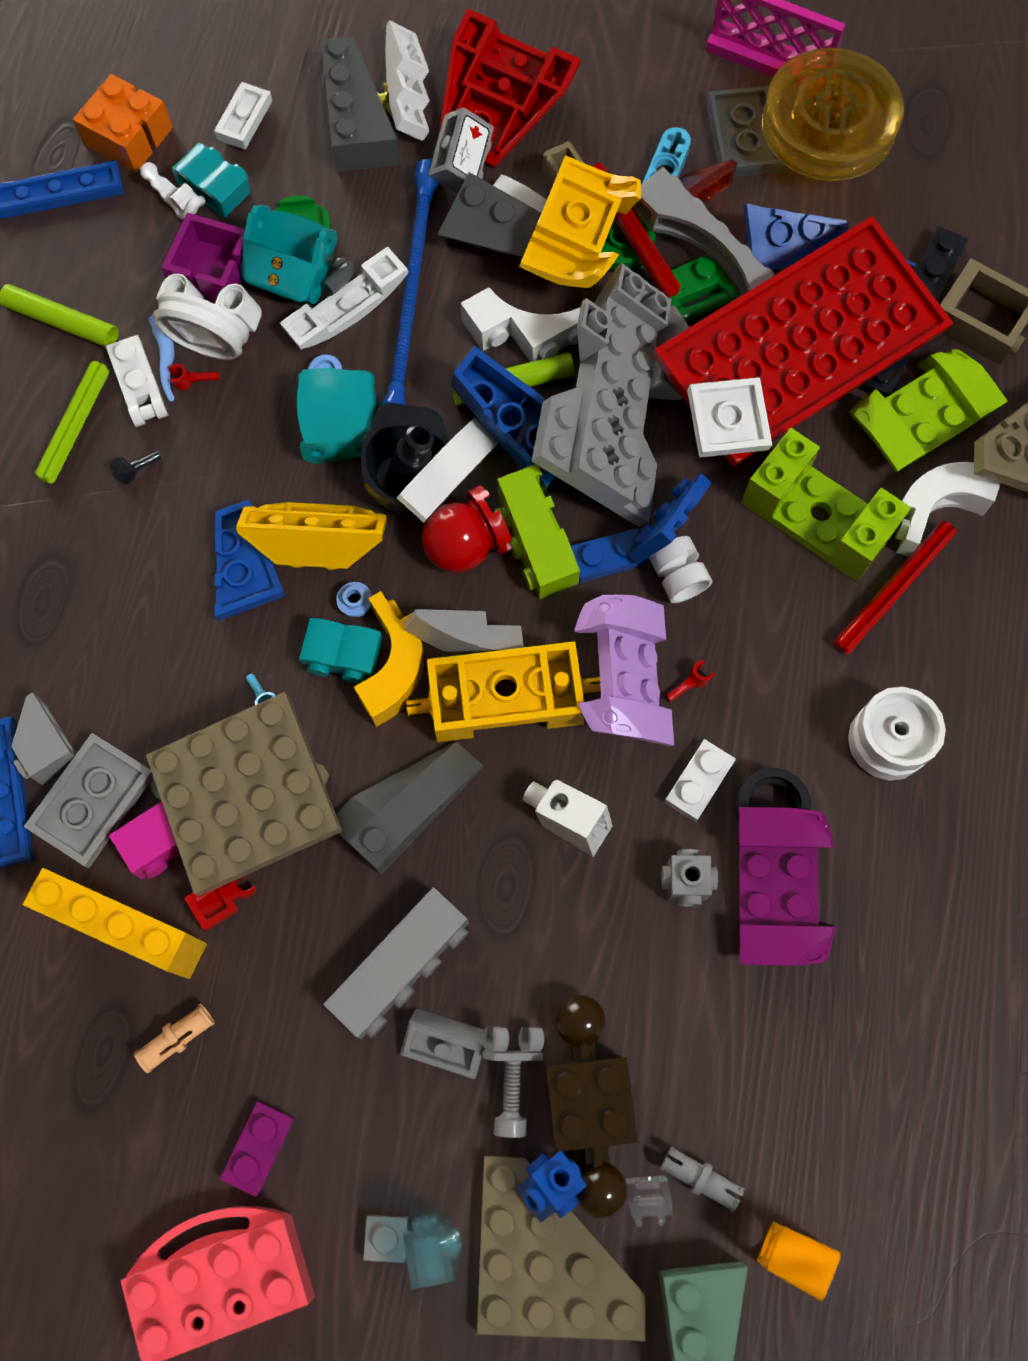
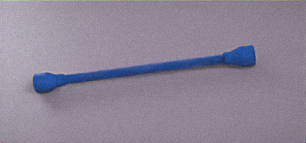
[380,159,439,406]

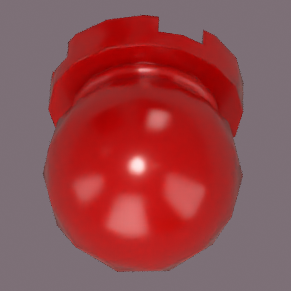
[421,485,513,574]

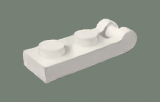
[106,335,169,427]

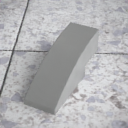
[404,609,524,656]

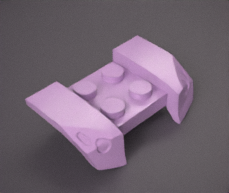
[574,595,674,746]

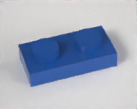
[571,528,649,583]

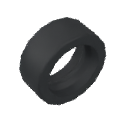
[735,767,811,822]

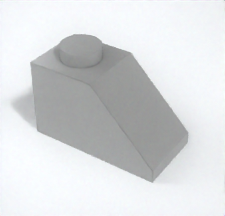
[11,692,77,785]

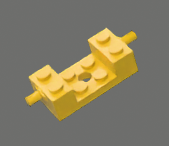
[406,641,601,742]

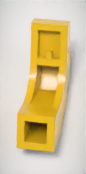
[354,591,424,727]

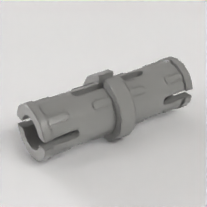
[660,1146,745,1212]

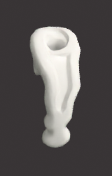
[140,162,205,220]

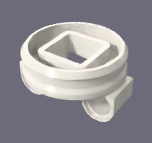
[153,273,262,360]

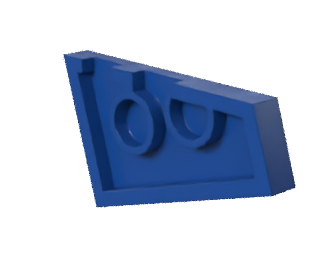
[743,204,849,270]
[627,473,711,564]
[214,499,285,621]

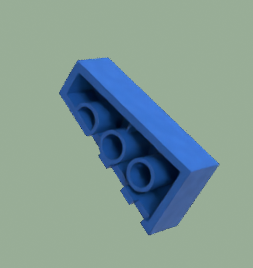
[451,346,556,493]

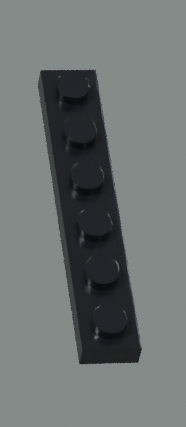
[857,226,968,398]

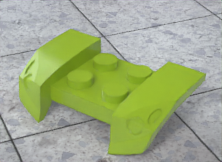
[848,349,1008,472]

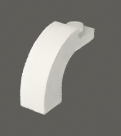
[895,462,1000,557]

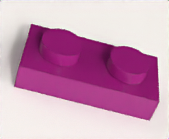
[220,1101,295,1197]

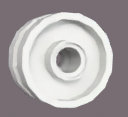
[848,687,946,781]

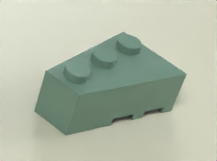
[659,1261,748,1361]

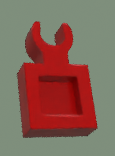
[184,875,257,933]

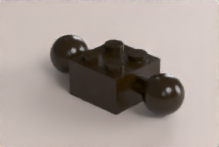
[545,995,638,1218]

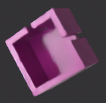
[161,213,245,304]

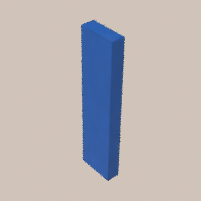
[0,160,125,219]
[0,716,34,869]

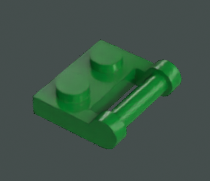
[652,255,740,325]

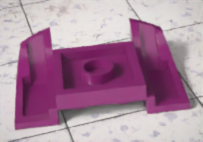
[739,807,836,966]

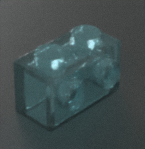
[402,1212,462,1290]

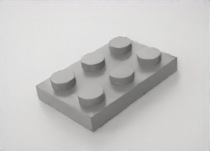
[24,733,153,868]

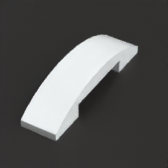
[280,246,408,349]
[397,418,498,523]

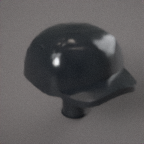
[360,403,454,516]

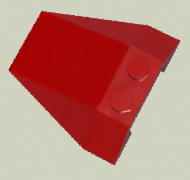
[438,8,582,168]

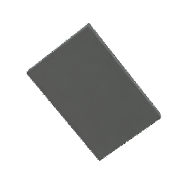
[705,86,786,179]

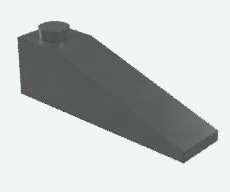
[336,741,484,876]

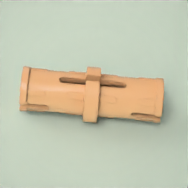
[134,1003,215,1073]

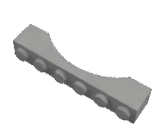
[631,167,775,296]

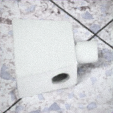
[523,780,613,857]

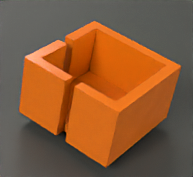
[72,74,173,173]

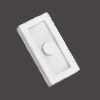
[214,82,273,150]
[664,739,736,822]

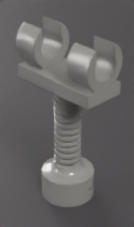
[483,1027,544,1138]

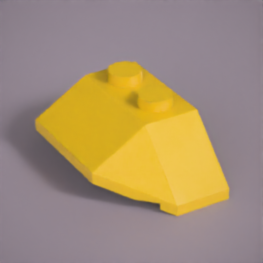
[236,502,387,570]

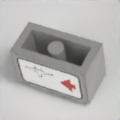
[428,107,494,194]

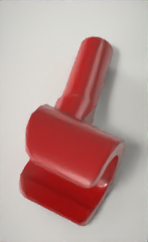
[169,363,220,390]
[665,660,714,702]

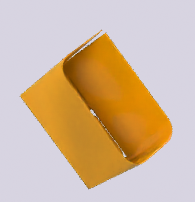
[756,1221,841,1301]

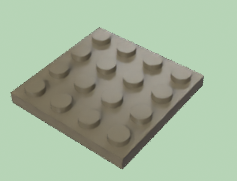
[146,692,342,896]

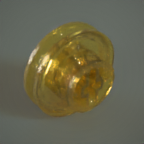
[762,48,904,181]

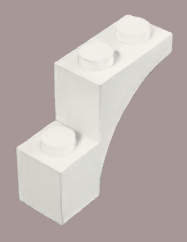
[461,287,581,362]

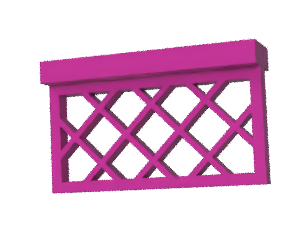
[705,0,846,96]

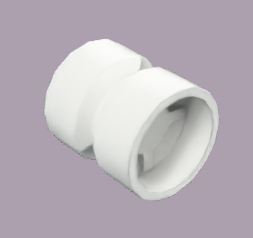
[649,536,713,603]

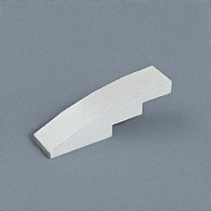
[385,20,429,141]

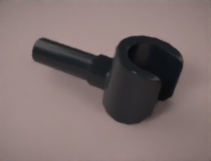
[110,451,161,484]

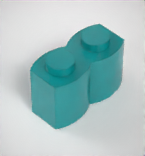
[172,143,251,218]
[299,618,384,684]

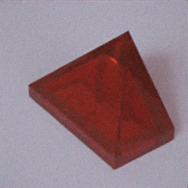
[682,159,737,203]

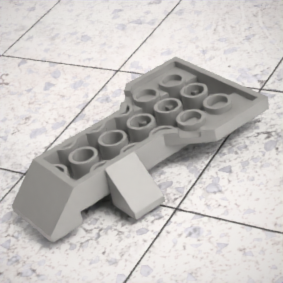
[532,263,683,527]

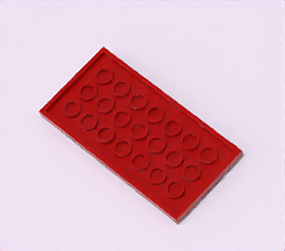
[652,216,953,467]

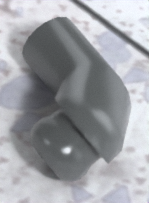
[321,257,356,296]

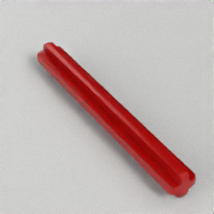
[592,163,681,298]
[834,521,957,655]

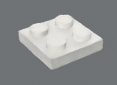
[687,377,772,457]

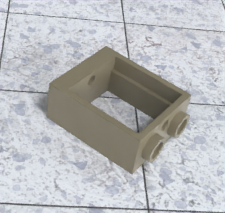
[940,258,1028,365]

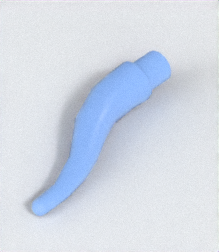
[148,315,175,401]

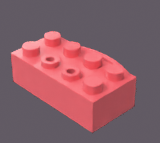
[120,1206,315,1361]

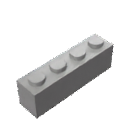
[323,887,469,1040]

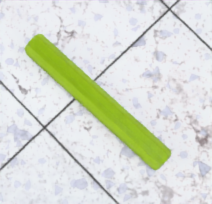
[35,361,109,484]

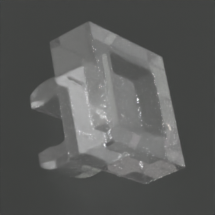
[626,1176,672,1227]

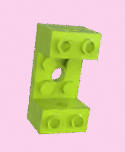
[741,428,911,582]

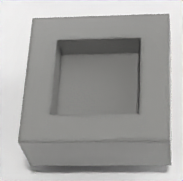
[363,1215,409,1263]

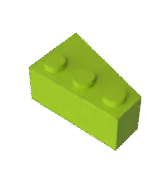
[495,464,580,599]

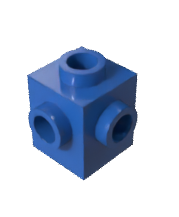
[515,1151,587,1223]

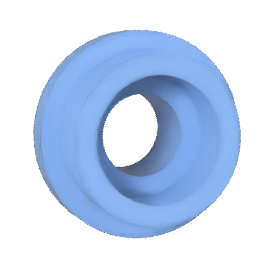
[336,582,372,617]

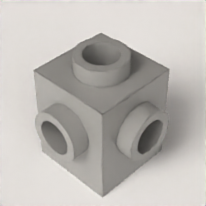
[661,849,718,907]

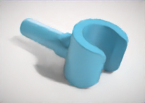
[246,674,276,705]

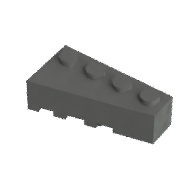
[321,36,400,172]
[438,172,541,259]

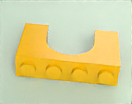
[22,868,207,979]

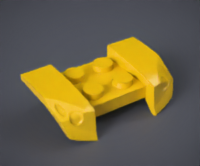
[519,155,641,288]

